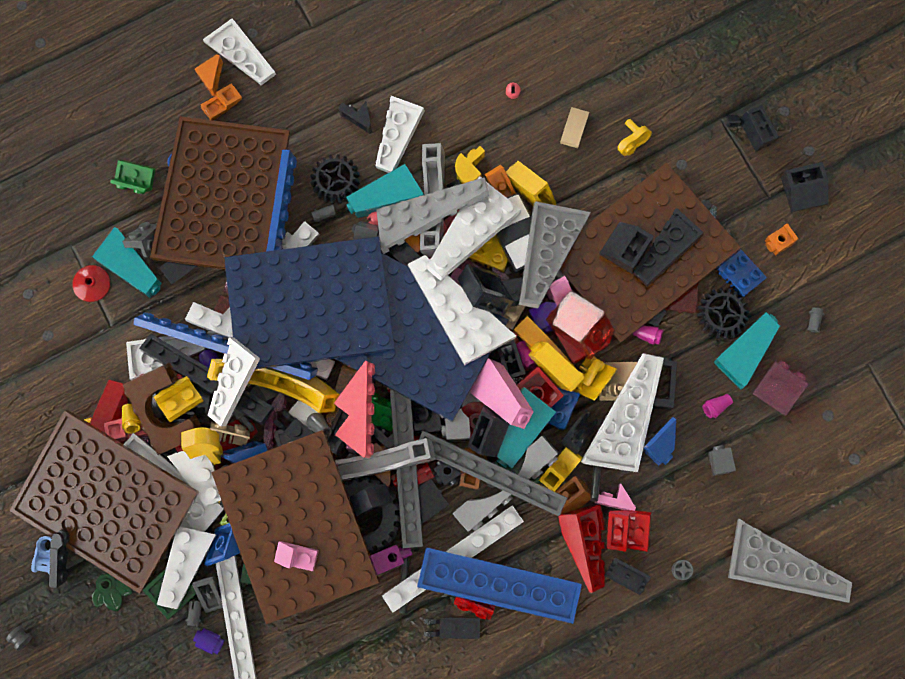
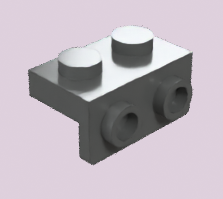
[122,222,157,257]

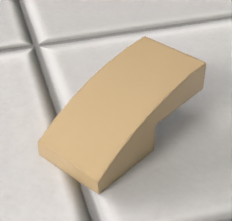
[560,107,589,148]

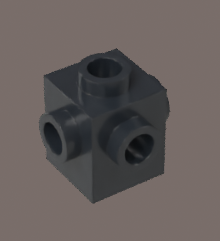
[433,461,461,487]

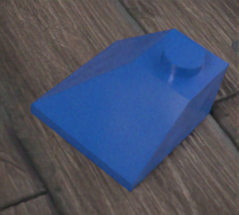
[643,417,676,466]
[221,441,267,463]
[204,523,240,566]

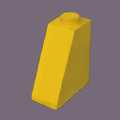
[506,161,557,206]
[528,341,585,392]

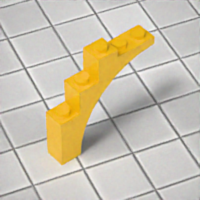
[207,359,340,413]

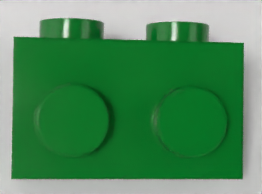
[111,159,156,194]
[371,392,393,431]

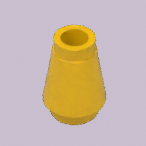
[122,404,142,434]

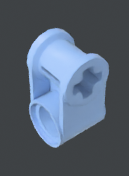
[31,536,52,574]

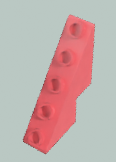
[334,361,375,458]

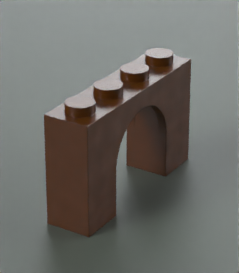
[123,362,202,455]

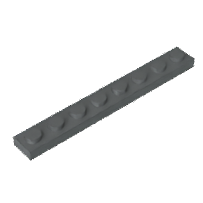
[390,390,423,548]
[419,431,568,516]

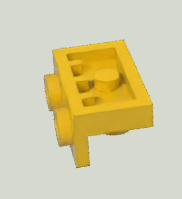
[154,376,203,422]

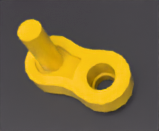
[618,119,652,156]

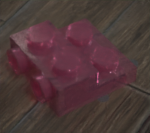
[753,360,808,416]

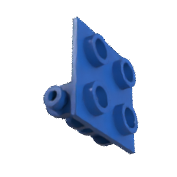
[717,250,767,297]
[547,386,580,431]

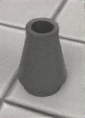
[306,413,332,437]

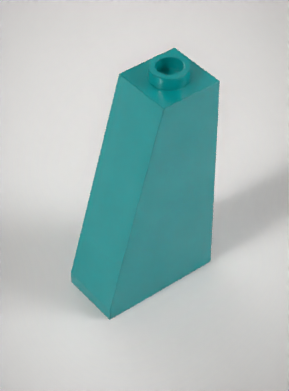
[346,164,424,218]
[92,227,162,298]
[714,312,780,390]
[497,387,556,468]

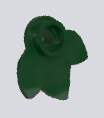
[92,574,132,611]

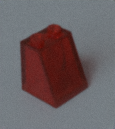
[546,291,615,360]

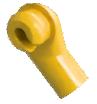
[582,359,605,386]

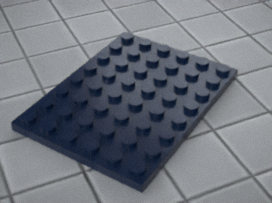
[224,237,395,370]
[335,253,508,422]

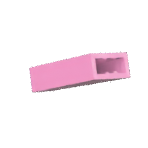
[470,358,534,429]

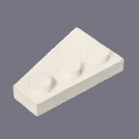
[167,451,221,506]

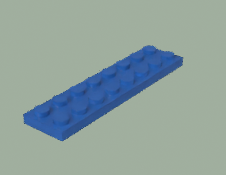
[417,547,582,624]

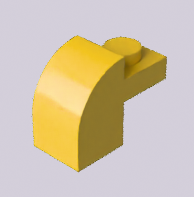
[455,146,485,184]
[181,428,223,465]
[539,447,583,491]

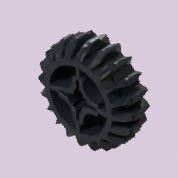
[310,154,361,204]
[697,288,750,340]

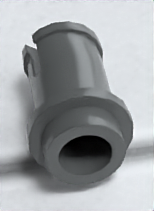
[311,204,336,223]
[807,307,825,333]
[185,601,202,626]

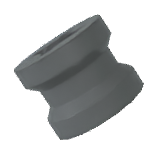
[671,560,693,580]
[6,625,32,651]

